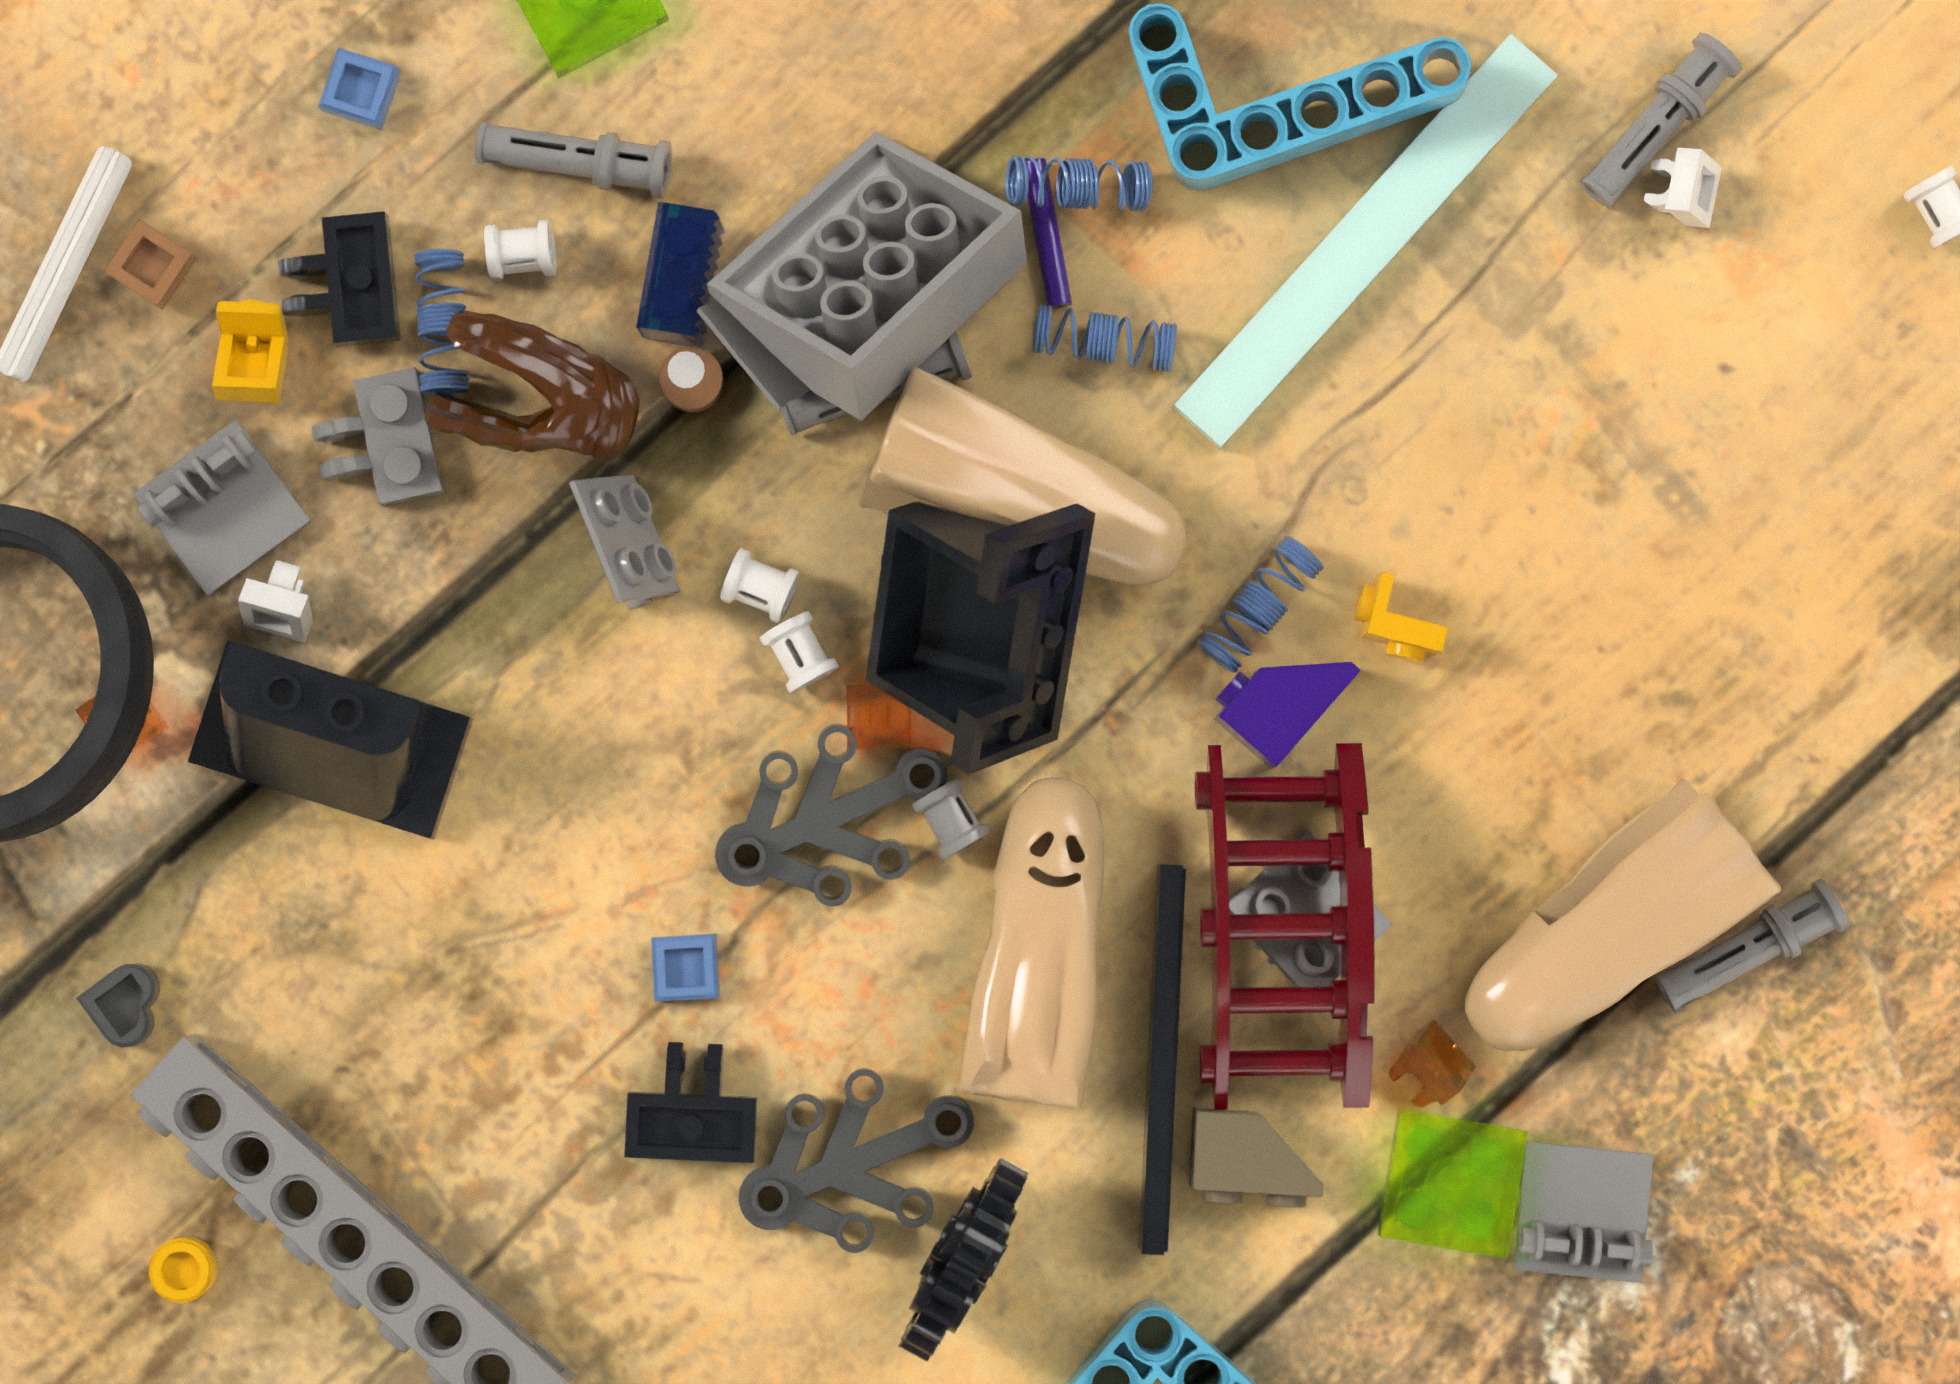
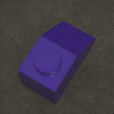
[1214,662,1361,769]

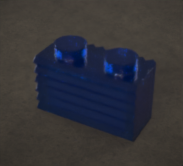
[636,202,725,347]

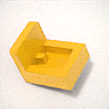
[212,299,290,403]
[1354,571,1448,664]

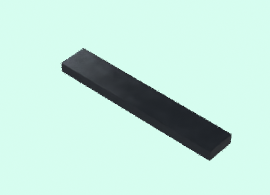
[1138,864,1186,1255]

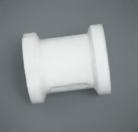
[1903,165,1960,249]
[484,219,557,282]
[720,548,801,624]
[759,611,839,694]

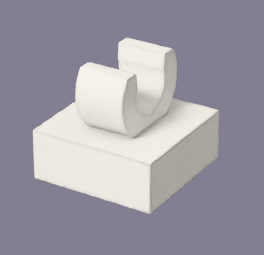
[1644,148,1722,228]
[238,560,313,643]

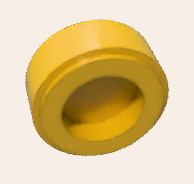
[149,1236,218,1303]

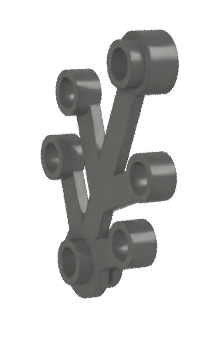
[715,724,947,906]
[739,1068,974,1253]

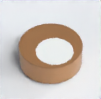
[659,346,724,412]

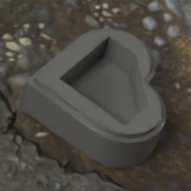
[76,963,160,1047]

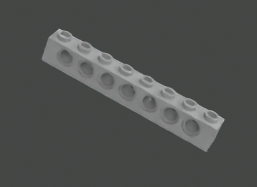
[131,1034,576,1384]

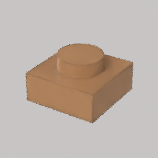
[103,219,197,310]

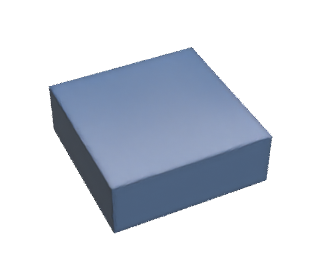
[318,48,401,131]
[651,934,720,1002]

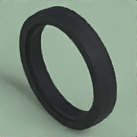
[0,504,154,842]

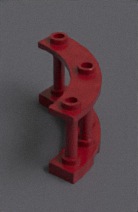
[1195,743,1375,1110]

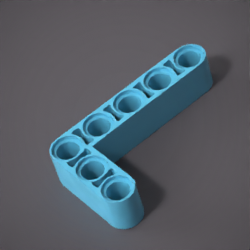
[1129,3,1471,190]
[1064,1299,1257,1384]

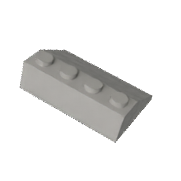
[707,131,1027,421]

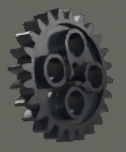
[899,1158,1028,1362]

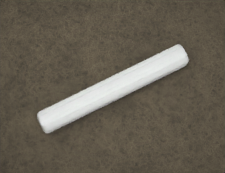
[0,146,132,382]

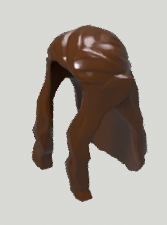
[424,311,640,462]

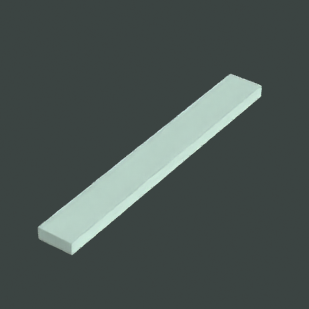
[1173,34,1558,450]

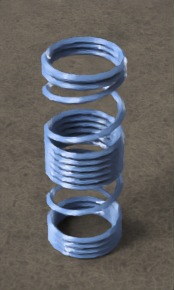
[1005,156,1152,212]
[414,249,470,395]
[1032,304,1177,373]
[1198,536,1324,673]

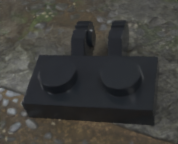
[278,211,401,347]
[624,1042,758,1163]

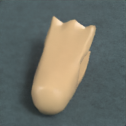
[859,367,1188,585]
[958,778,1104,1109]
[1465,779,1781,1051]

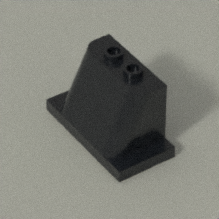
[866,502,1096,775]
[188,640,474,839]

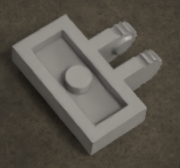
[312,367,445,507]

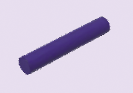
[1026,158,1072,309]

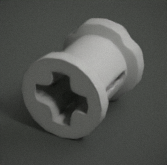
[912,778,992,861]

